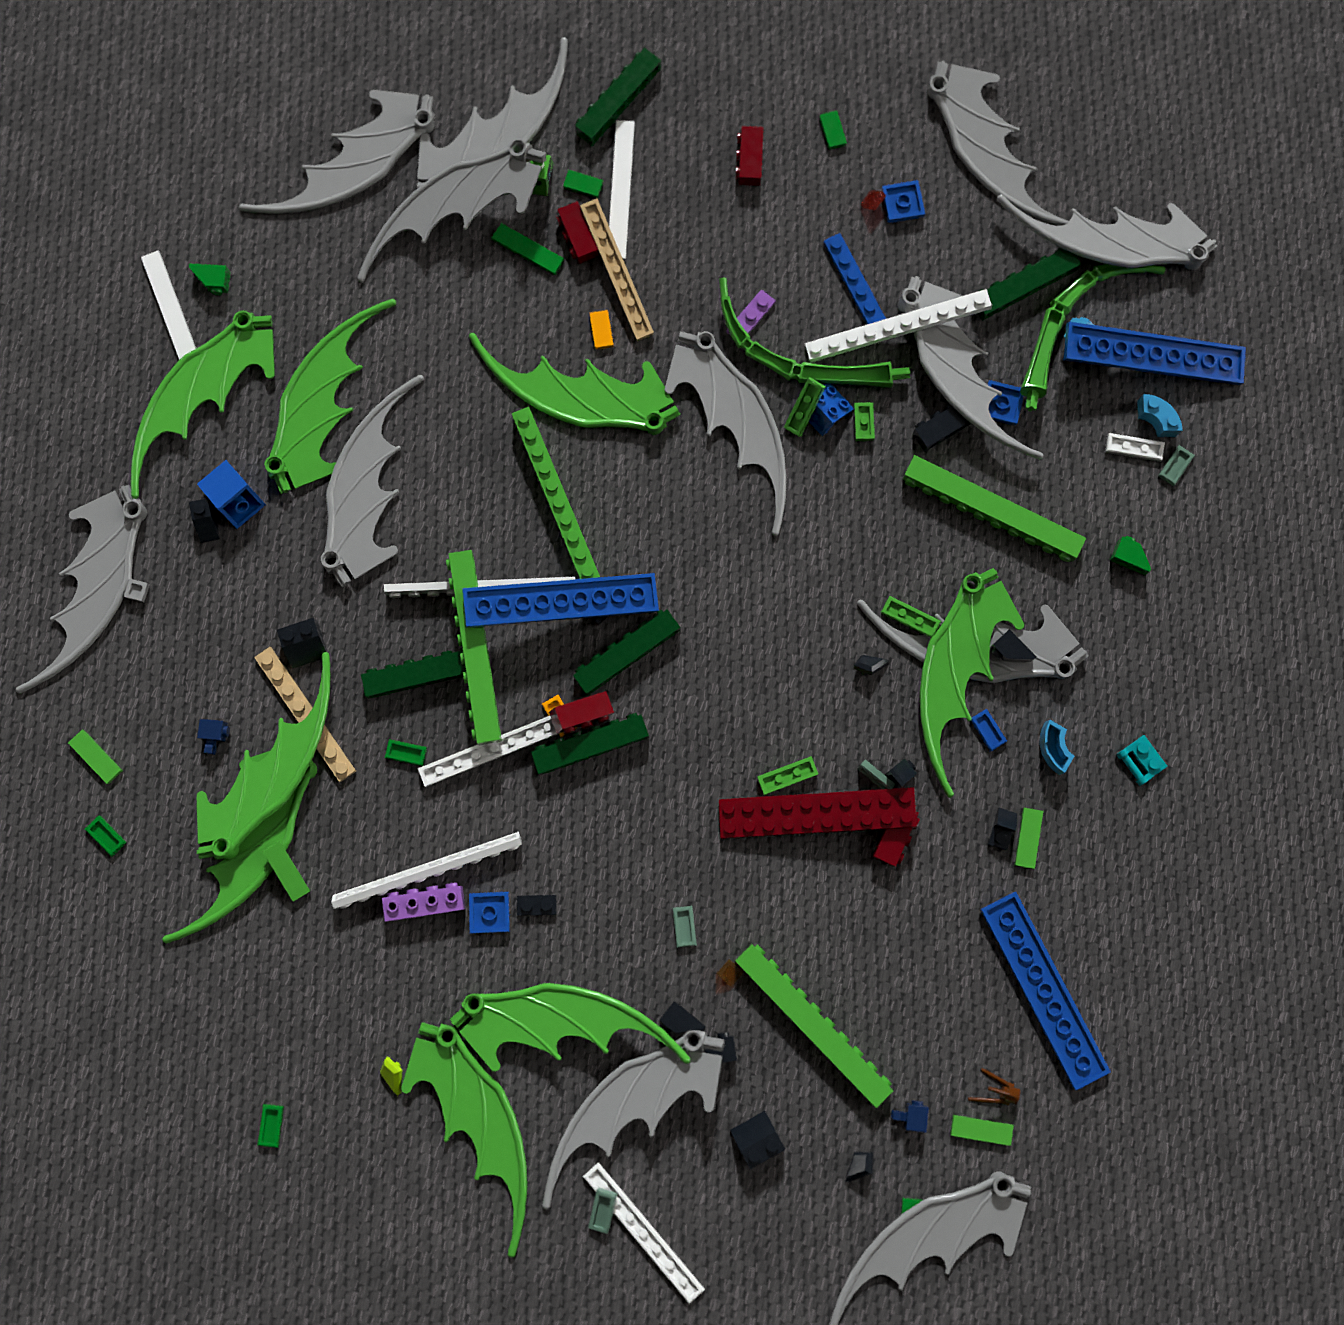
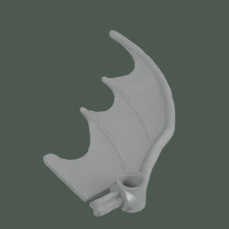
[417,37,568,189]
[927,61,1069,226]
[239,90,434,214]
[357,138,547,282]
[997,195,1217,270]
[898,276,1043,460]
[665,331,786,536]
[321,375,424,587]
[16,485,147,694]
[857,600,1089,683]
[542,1030,725,1210]
[829,1171,1031,1325]

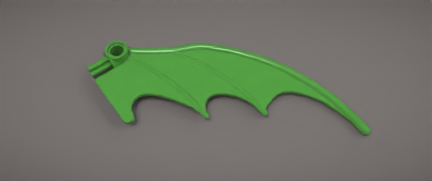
[265,299,396,494]
[131,311,275,499]
[469,333,680,435]
[920,568,1024,798]
[197,652,330,860]
[162,751,317,943]
[450,983,691,1071]
[401,1022,527,1258]

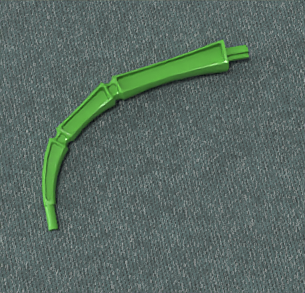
[1020,264,1165,412]
[719,278,910,388]

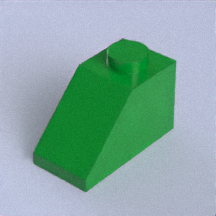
[189,264,231,295]
[1110,536,1151,575]

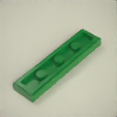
[492,223,564,275]

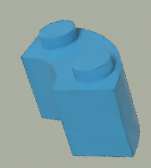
[1137,394,1183,437]
[1040,720,1074,775]

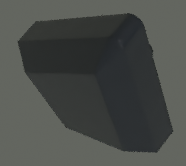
[853,655,889,675]
[845,1152,873,1183]

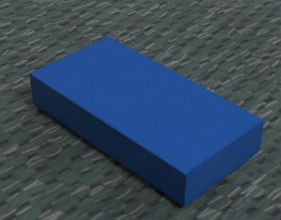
[971,709,1007,752]

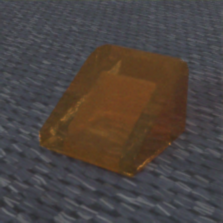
[716,959,743,987]

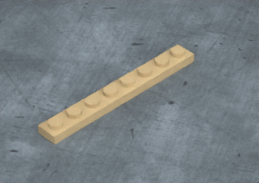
[580,199,654,341]
[254,647,356,782]

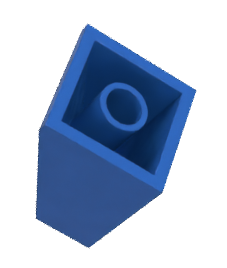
[197,460,266,529]

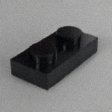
[517,895,557,916]

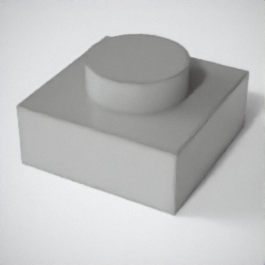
[124,579,150,602]

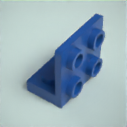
[809,383,854,436]

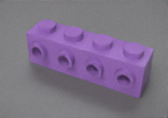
[382,883,466,922]

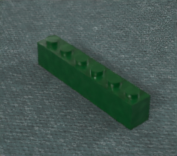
[575,47,661,147]
[977,248,1081,321]
[573,609,681,696]
[361,647,466,699]
[531,713,649,775]

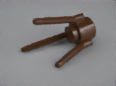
[968,1068,1020,1106]

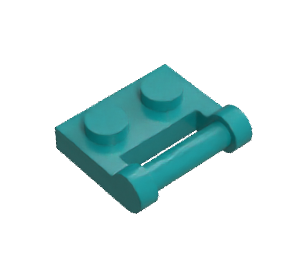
[1116,735,1168,786]

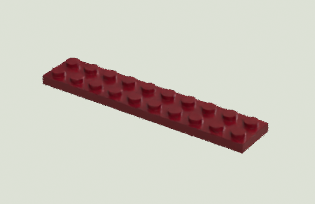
[719,787,917,839]

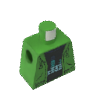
[530,155,553,196]

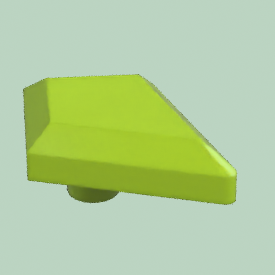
[380,1057,402,1095]

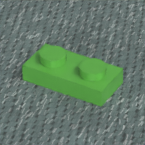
[854,402,875,441]

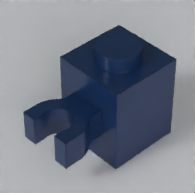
[197,719,230,755]
[891,1100,929,1132]

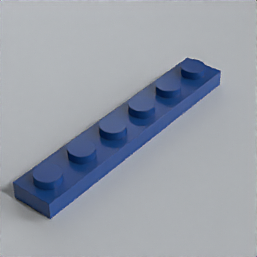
[823,233,886,325]

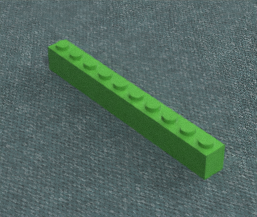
[512,407,600,579]
[903,455,1086,562]
[446,550,502,745]
[735,944,893,1108]

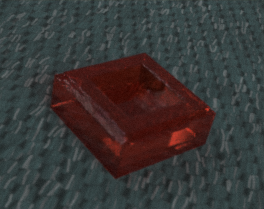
[861,190,886,210]

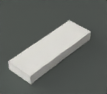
[1105,433,1165,462]

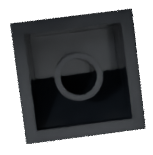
[277,618,327,669]
[730,1110,786,1170]

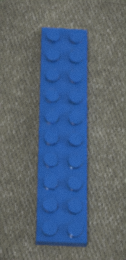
[1064,322,1246,385]
[462,573,659,628]
[980,892,1111,1090]

